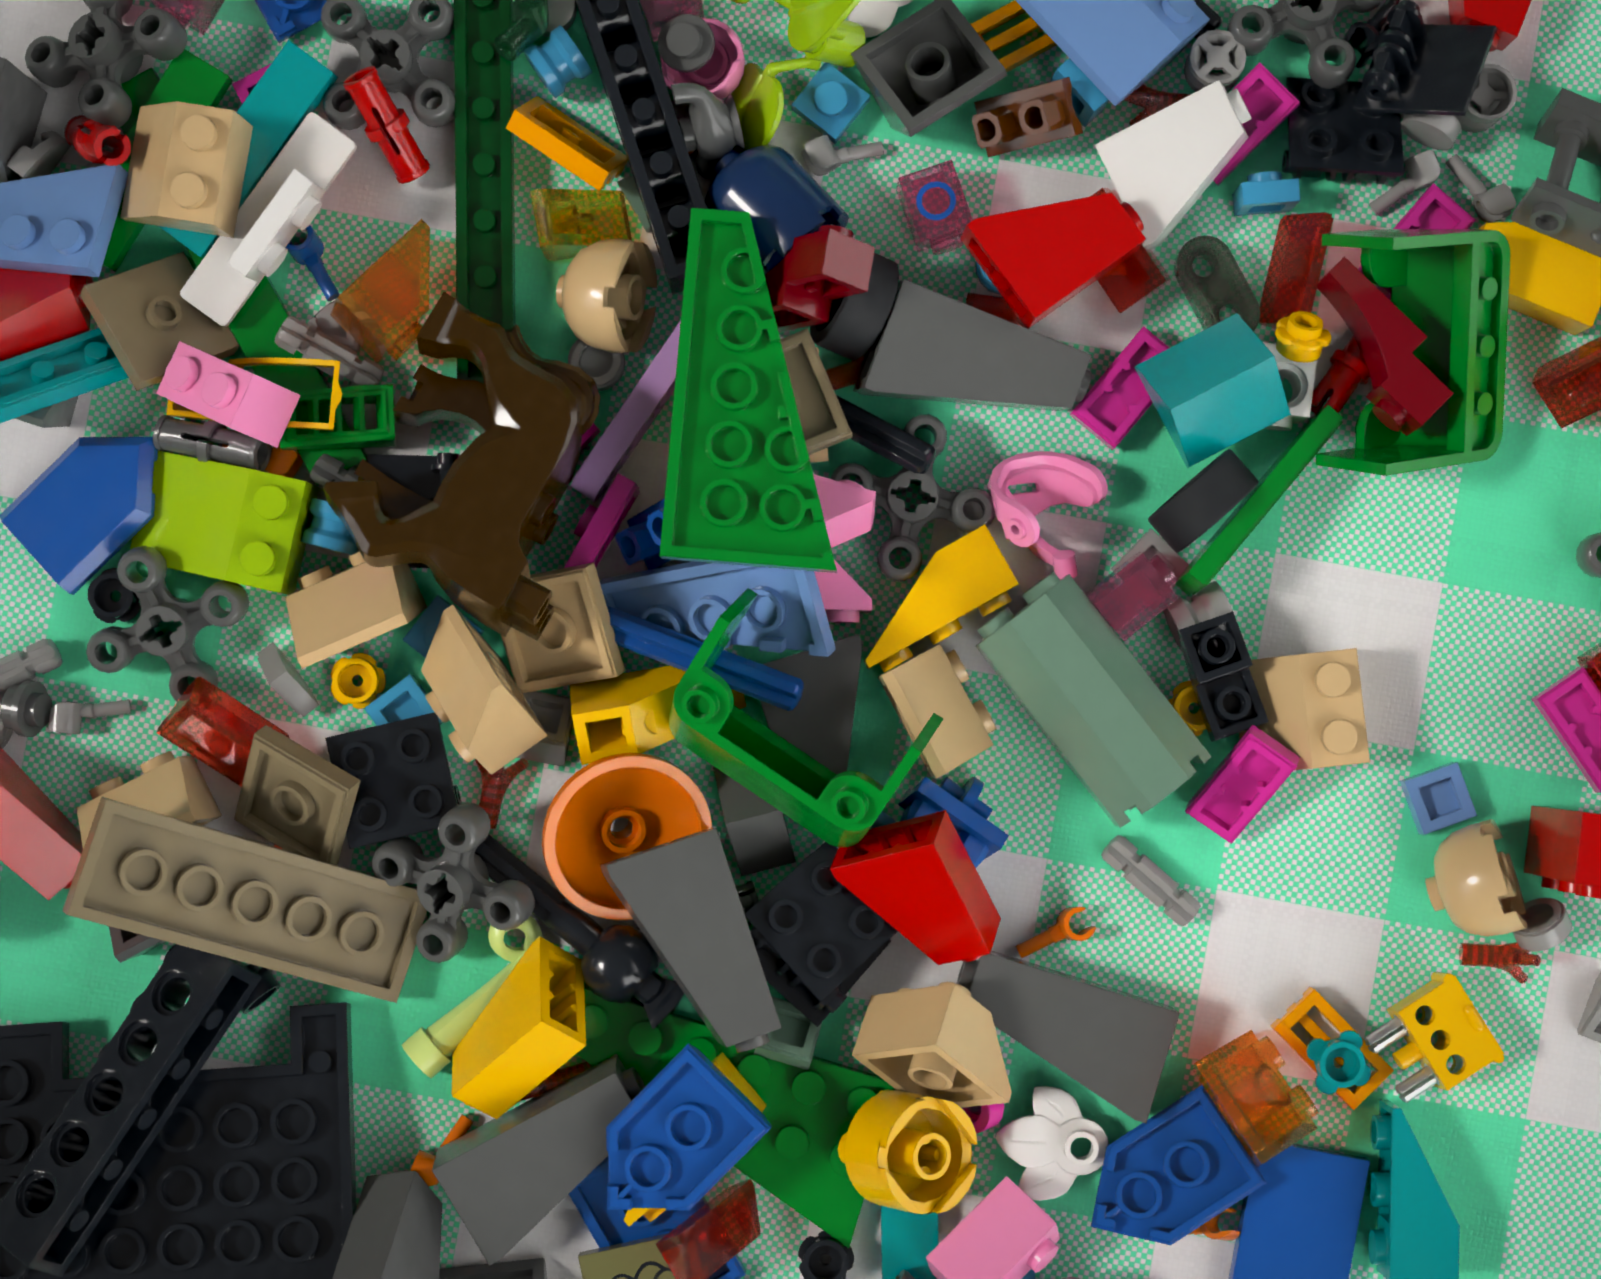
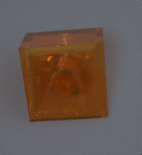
[330,219,430,364]
[1193,1030,1319,1168]

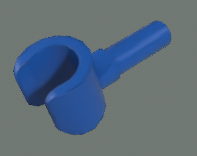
[285,225,340,301]

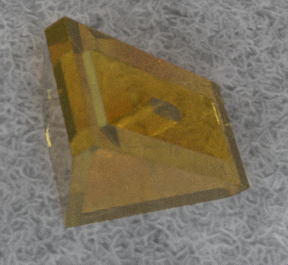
[530,188,632,262]

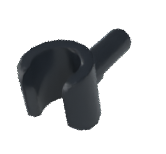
[1343,0,1400,68]

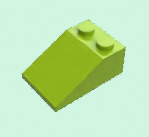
[130,451,319,595]

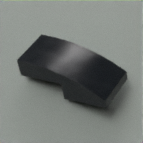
[1178,611,1269,742]

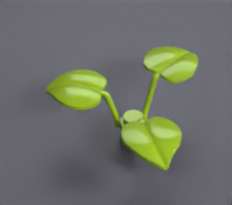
[731,0,865,153]

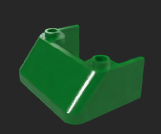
[1316,229,1510,476]
[668,588,943,848]

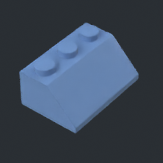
[1015,0,1210,106]

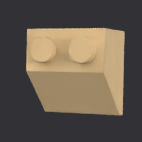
[120,101,253,238]
[285,551,427,669]
[421,604,548,775]
[878,644,996,779]
[1239,648,1370,770]
[76,751,222,849]
[852,982,1012,1108]

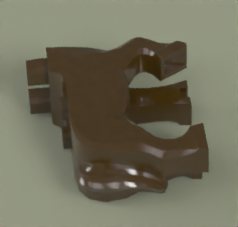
[323,292,600,641]

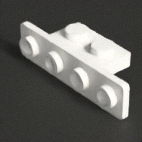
[180,112,357,327]

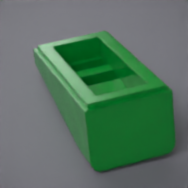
[280,384,395,450]

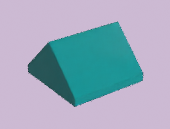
[1134,313,1291,468]

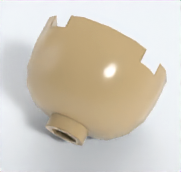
[556,238,657,354]
[1425,819,1528,936]

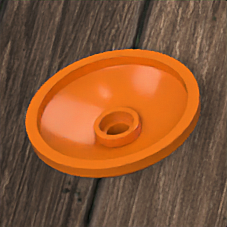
[542,753,712,920]

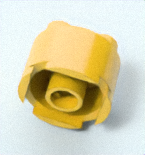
[838,1089,978,1214]

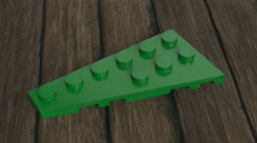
[659,208,837,573]
[577,986,896,1248]

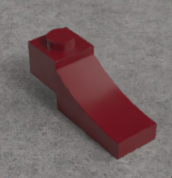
[765,225,875,333]
[1315,256,1454,436]

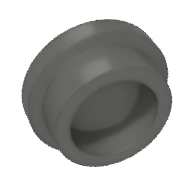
[658,14,715,72]
[1,680,53,737]

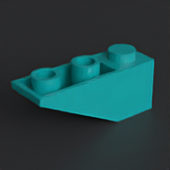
[1368,1100,1460,1279]

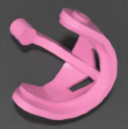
[987,451,1108,579]

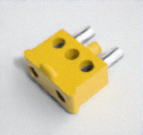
[1364,972,1504,1103]

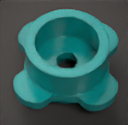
[1306,1030,1371,1094]

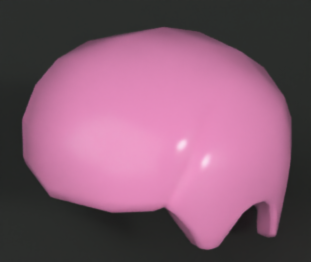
[660,18,745,99]

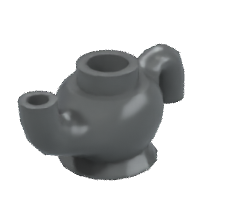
[671,83,745,179]

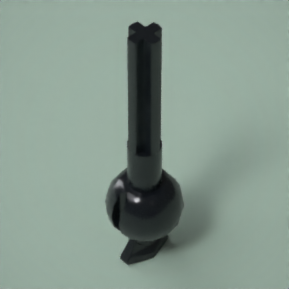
[437,833,685,1030]

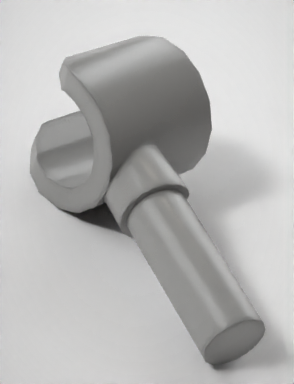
[801,135,884,176]
[1369,150,1441,216]
[1446,154,1516,223]
[48,699,131,734]

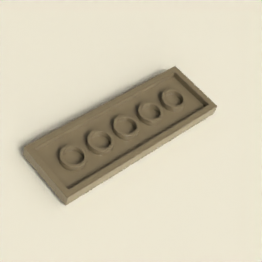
[62,796,427,1003]

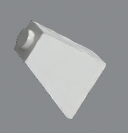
[1095,80,1252,250]

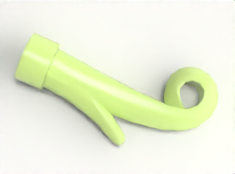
[401,916,543,1079]

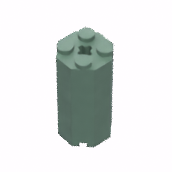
[976,572,1212,827]

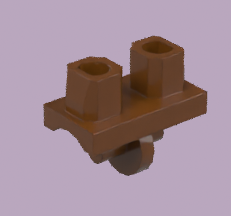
[972,77,1083,157]

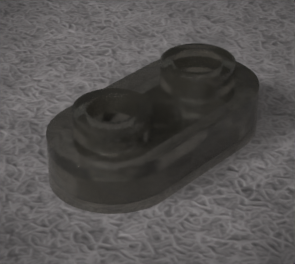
[1174,236,1260,332]

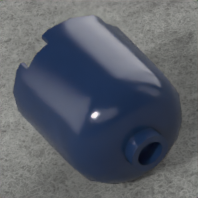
[705,145,849,274]

